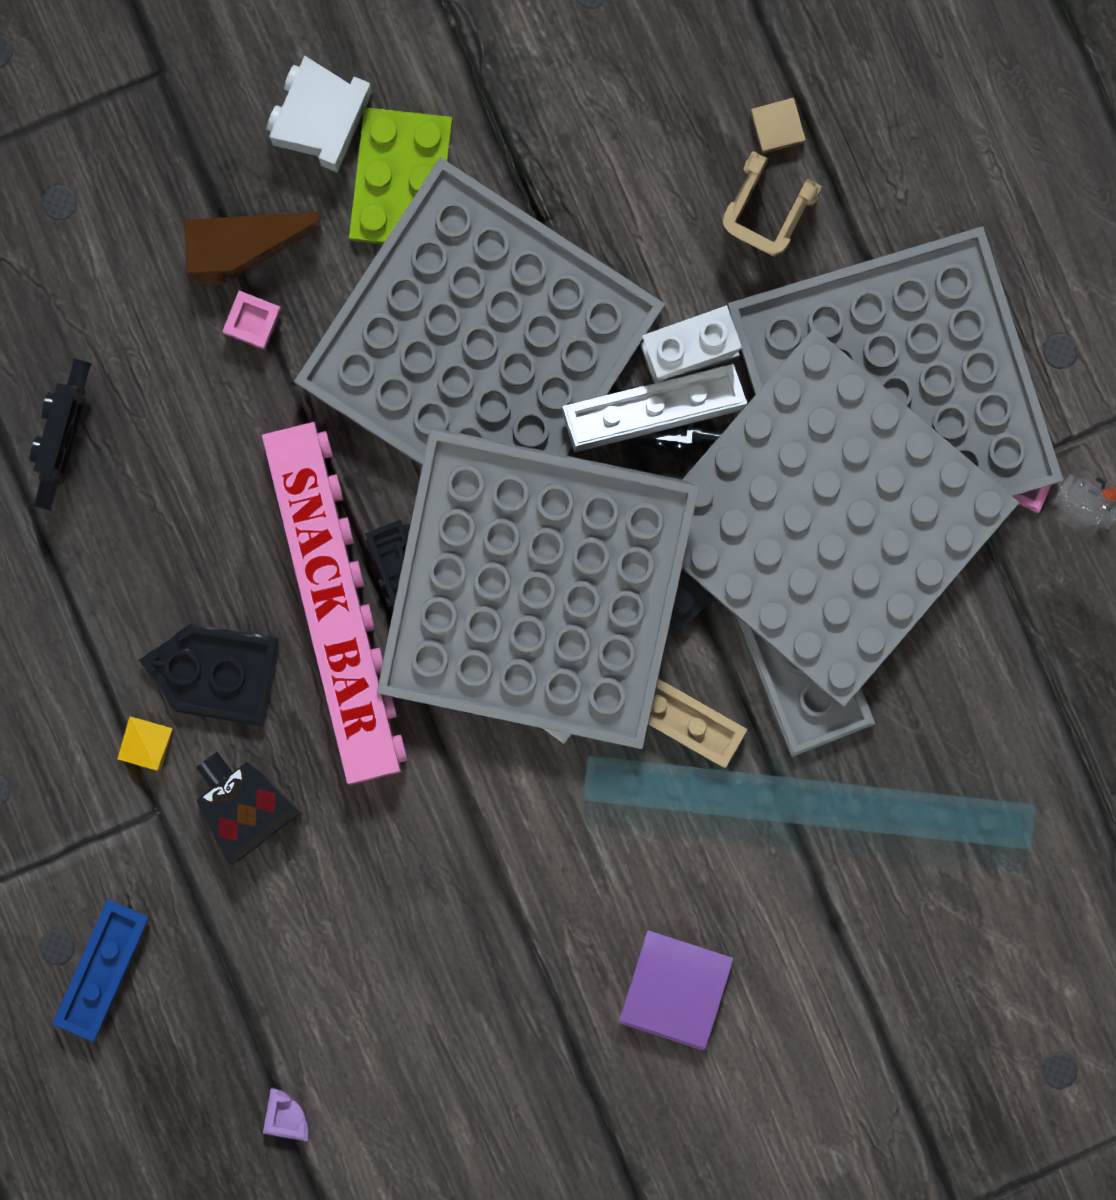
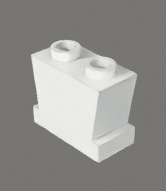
[266,56,373,173]
[640,305,742,384]

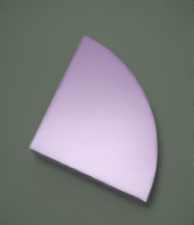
[263,1088,309,1141]

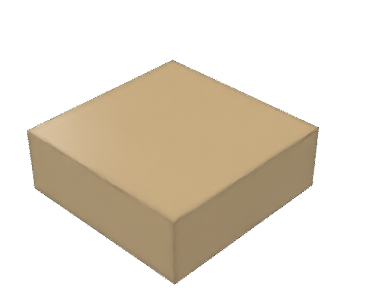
[750,98,806,154]

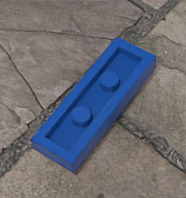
[52,899,150,1042]

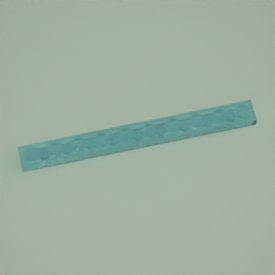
[583,756,1036,850]

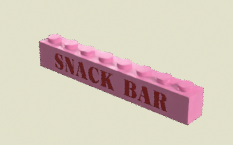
[262,422,408,785]

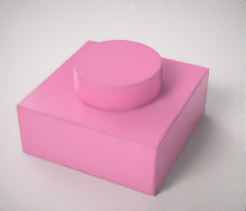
[222,291,282,350]

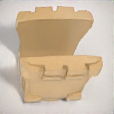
[723,151,822,257]

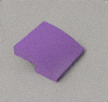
[618,930,733,1051]

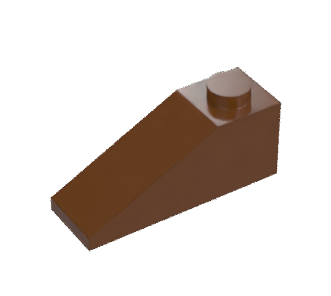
[184,211,322,286]

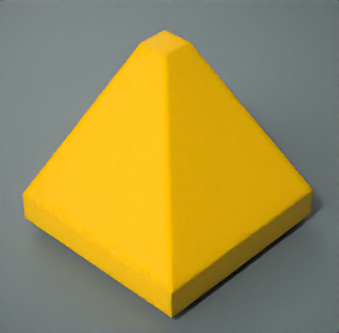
[117,716,173,772]

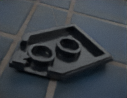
[139,623,279,727]

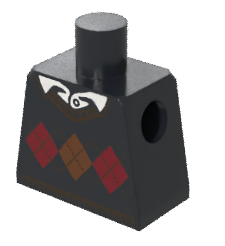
[196,752,302,865]

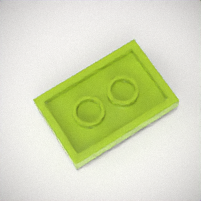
[349,107,453,244]

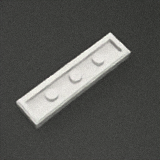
[562,364,747,452]

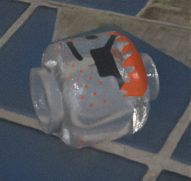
[1051,470,1116,537]

